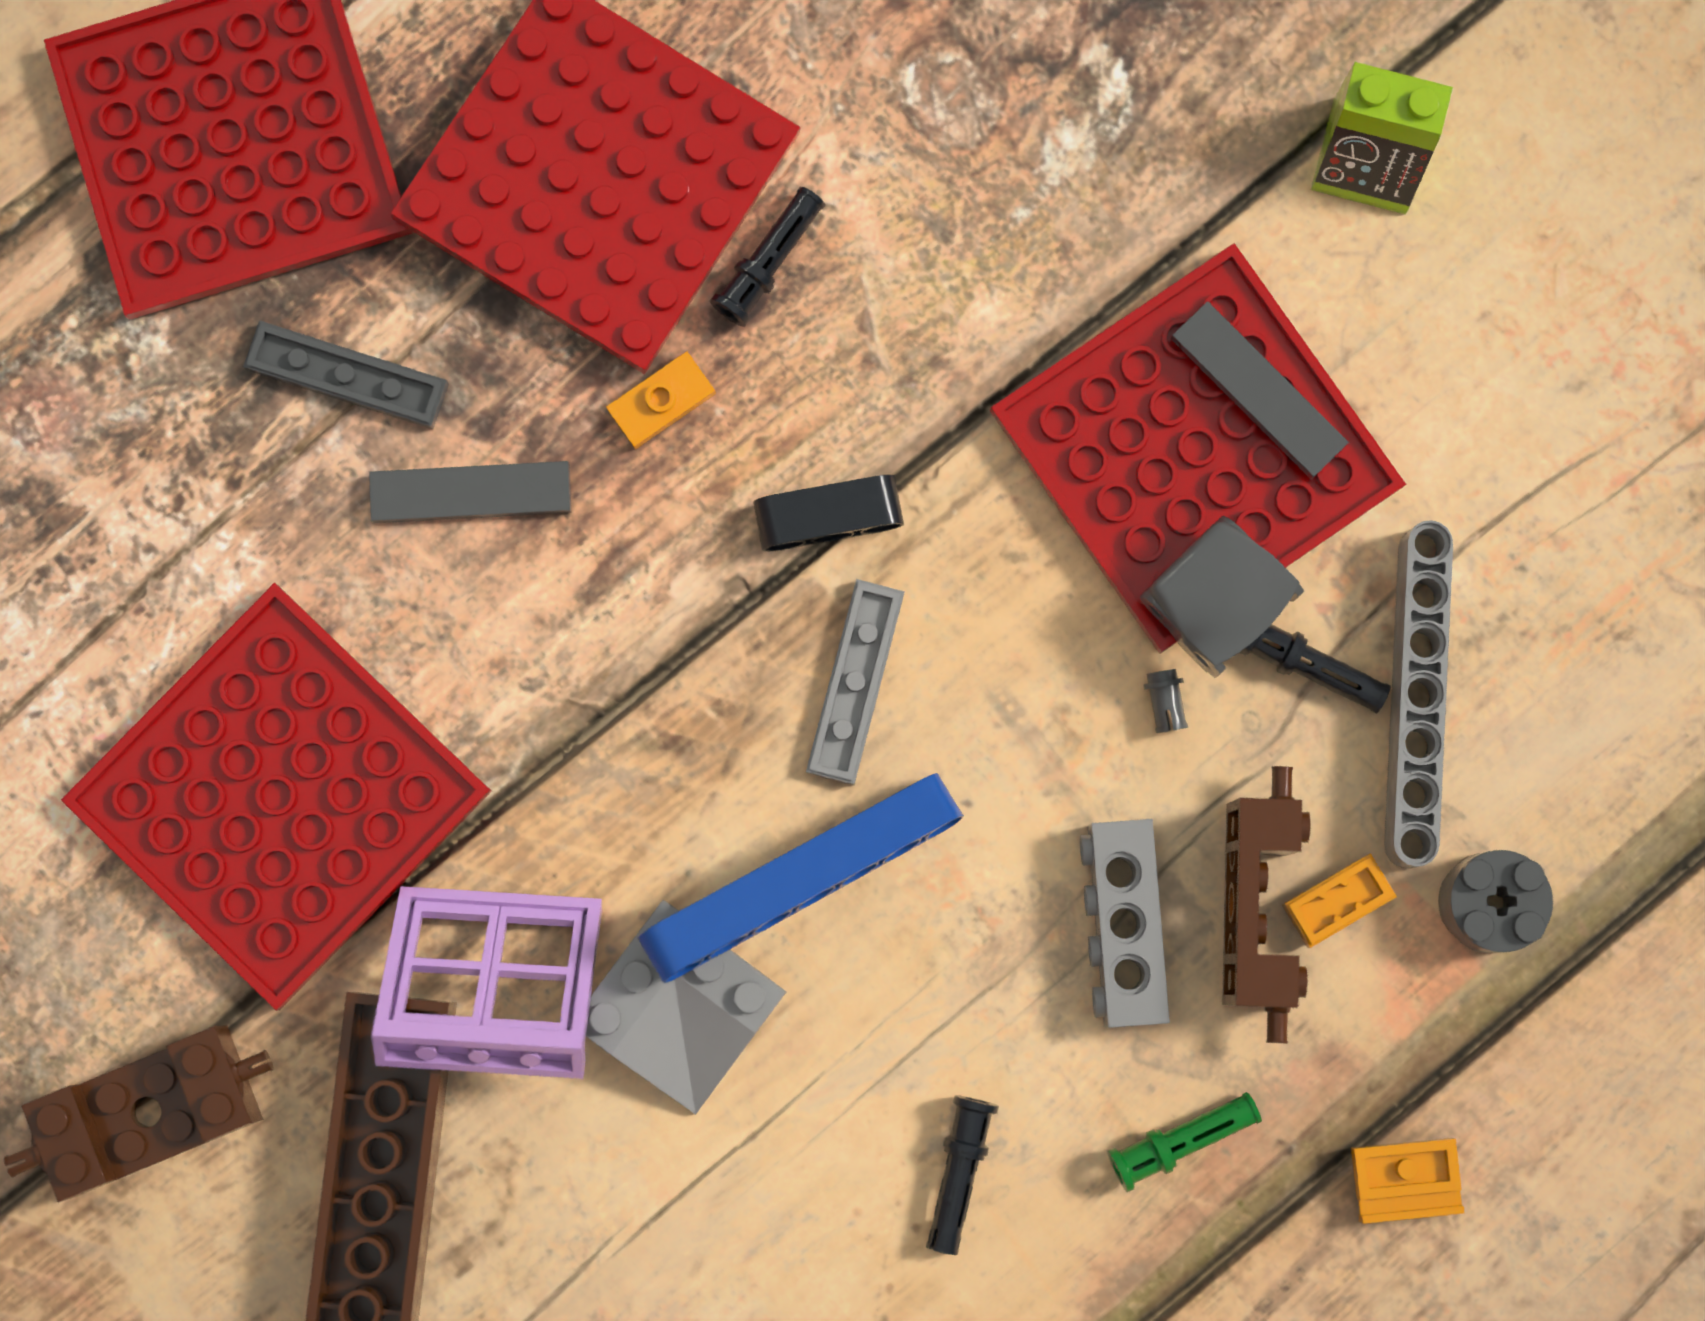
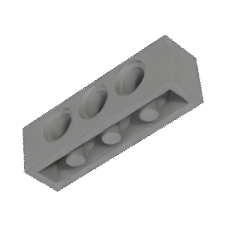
[1080,819,1170,1028]

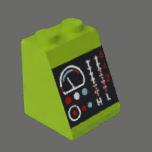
[1311,62,1453,214]

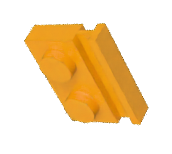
[1351,1138,1465,1224]

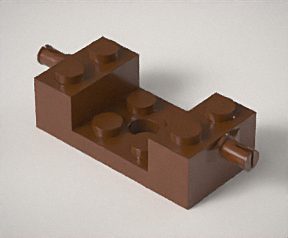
[1222,766,1311,1044]
[4,1025,274,1202]

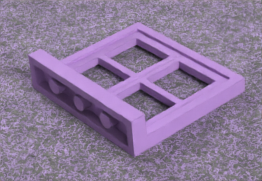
[372,886,602,1079]

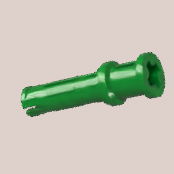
[1107,1092,1262,1193]

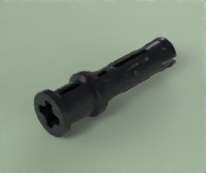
[710,187,825,327]
[1239,624,1391,714]
[926,1095,999,1255]

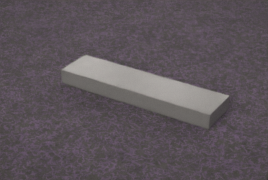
[806,579,905,785]

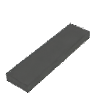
[1171,301,1349,479]
[243,320,449,429]
[369,461,572,523]

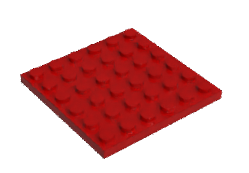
[44,0,413,320]
[391,0,801,375]
[990,243,1407,654]
[61,582,492,1011]

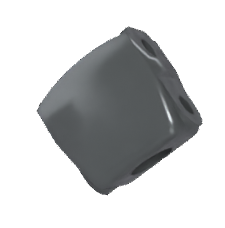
[1140,516,1304,678]

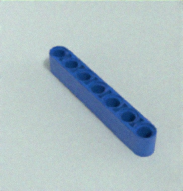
[638,773,964,984]

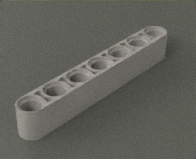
[1384,520,1453,869]

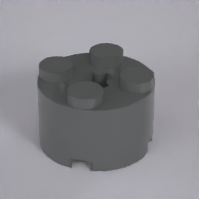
[1438,850,1553,953]

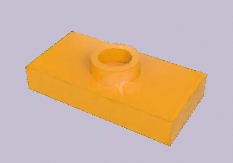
[606,351,716,450]
[1282,853,1397,948]

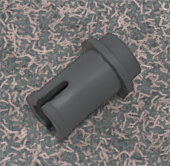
[1144,669,1188,733]

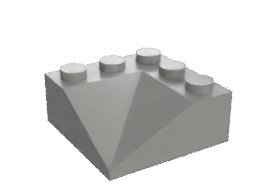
[586,900,787,1114]

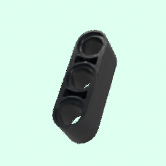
[753,475,904,552]

